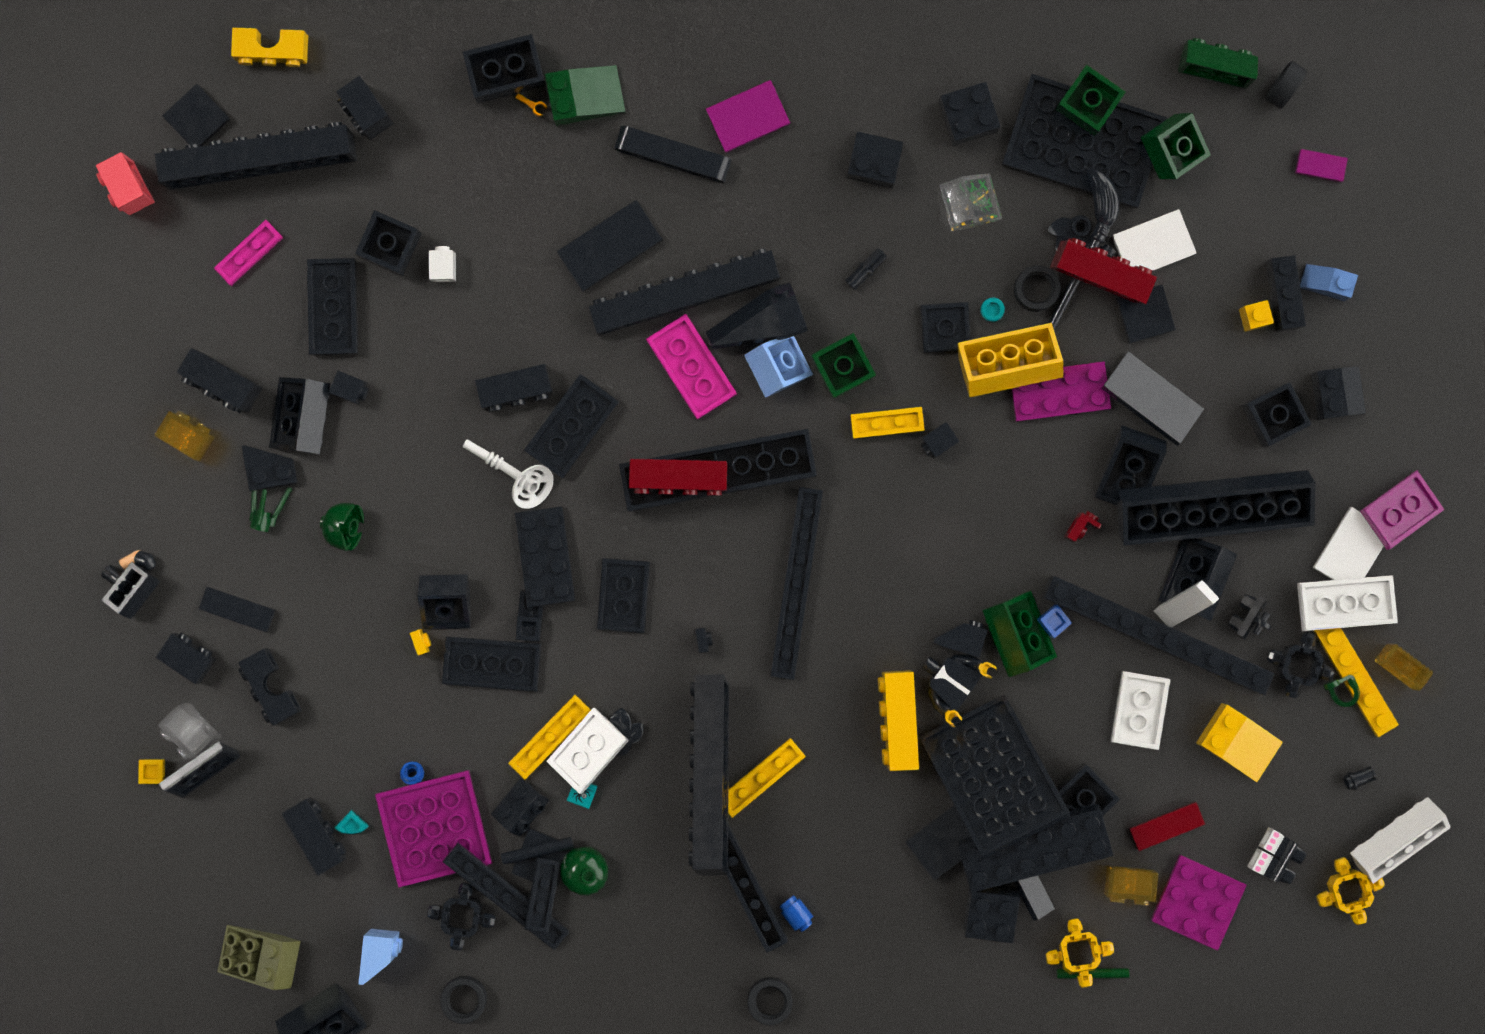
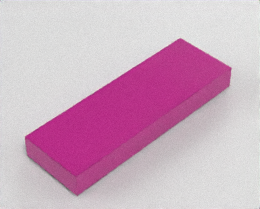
[214,220,283,286]

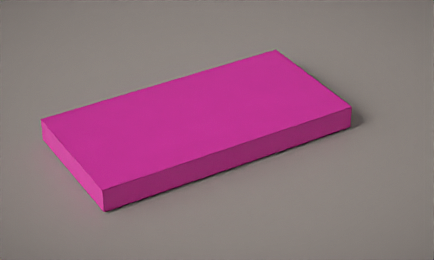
[646,314,737,420]

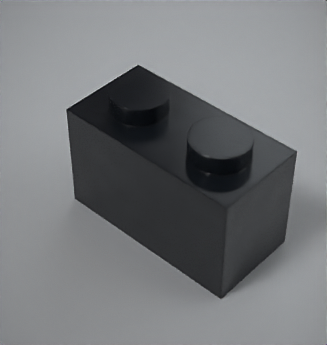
[155,632,216,684]

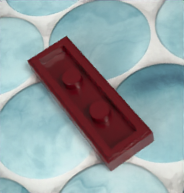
[1129,802,1205,851]

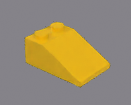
[1196,703,1283,782]

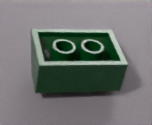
[1178,38,1258,89]
[982,591,1057,677]

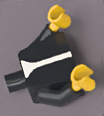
[922,654,997,727]

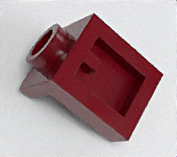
[1064,511,1102,542]

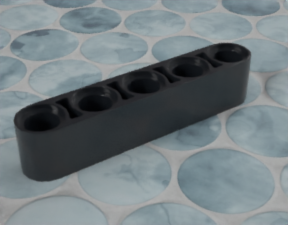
[614,126,732,183]

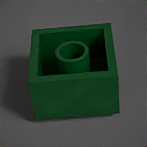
[1055,64,1126,137]
[1140,113,1211,179]
[811,333,876,399]

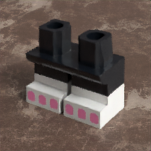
[1247,827,1307,884]

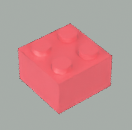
[96,152,155,215]

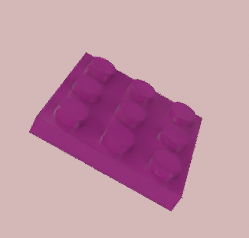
[1151,854,1247,951]

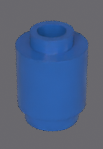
[779,895,813,932]

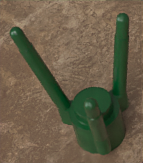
[249,487,292,532]

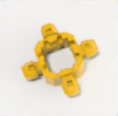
[1316,857,1385,925]
[1045,919,1114,988]

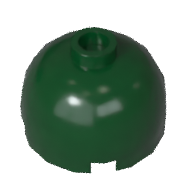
[320,502,364,551]
[560,846,609,896]

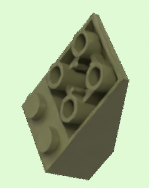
[217,925,301,990]

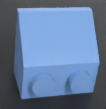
[744,336,813,398]
[359,929,403,985]

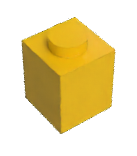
[1239,300,1274,332]

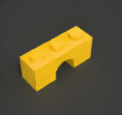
[231,28,308,67]

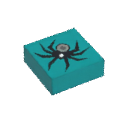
[567,783,598,809]

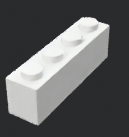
[1350,797,1451,884]

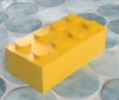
[958,323,1063,397]
[878,670,919,771]

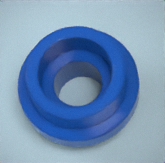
[400,762,424,785]

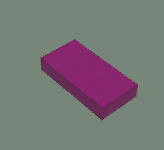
[1295,149,1348,183]

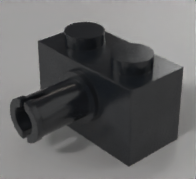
[101,562,161,619]

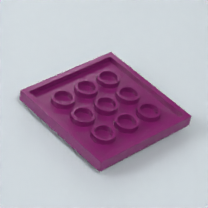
[375,770,492,888]

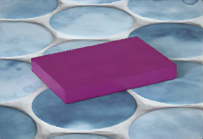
[706,80,790,153]
[1360,471,1445,550]

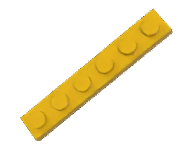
[1313,628,1399,737]

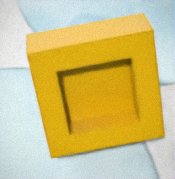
[410,629,431,655]
[138,759,165,784]

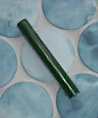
[1056,968,1130,979]

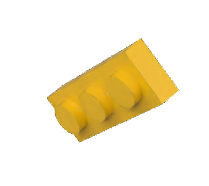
[850,407,925,439]

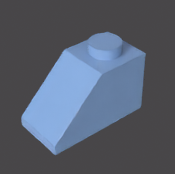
[1300,264,1358,301]

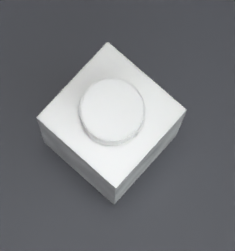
[429,246,456,282]

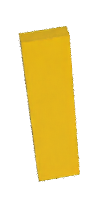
[508,694,591,780]
[728,738,806,818]

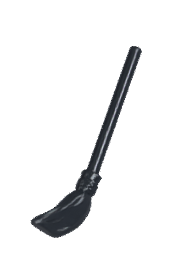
[1048,166,1120,331]

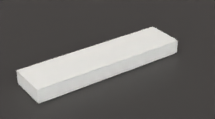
[1154,581,1219,628]

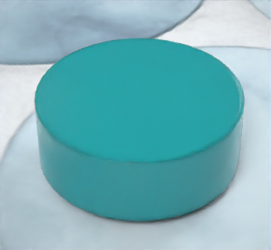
[980,298,1005,322]

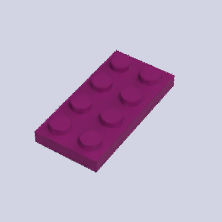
[1011,361,1111,422]

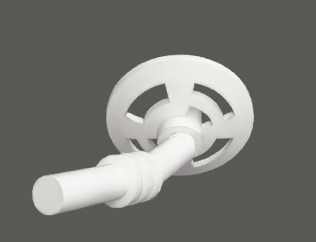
[462,439,553,509]

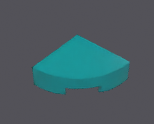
[335,810,369,834]

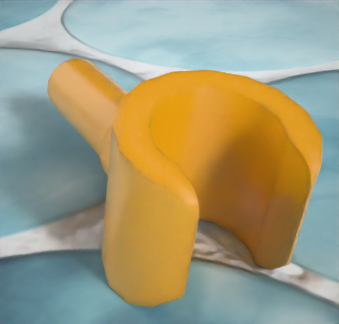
[516,93,547,117]

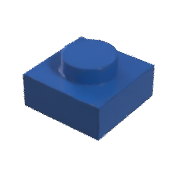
[1037,605,1072,638]

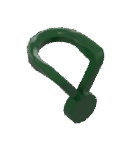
[1323,675,1360,707]

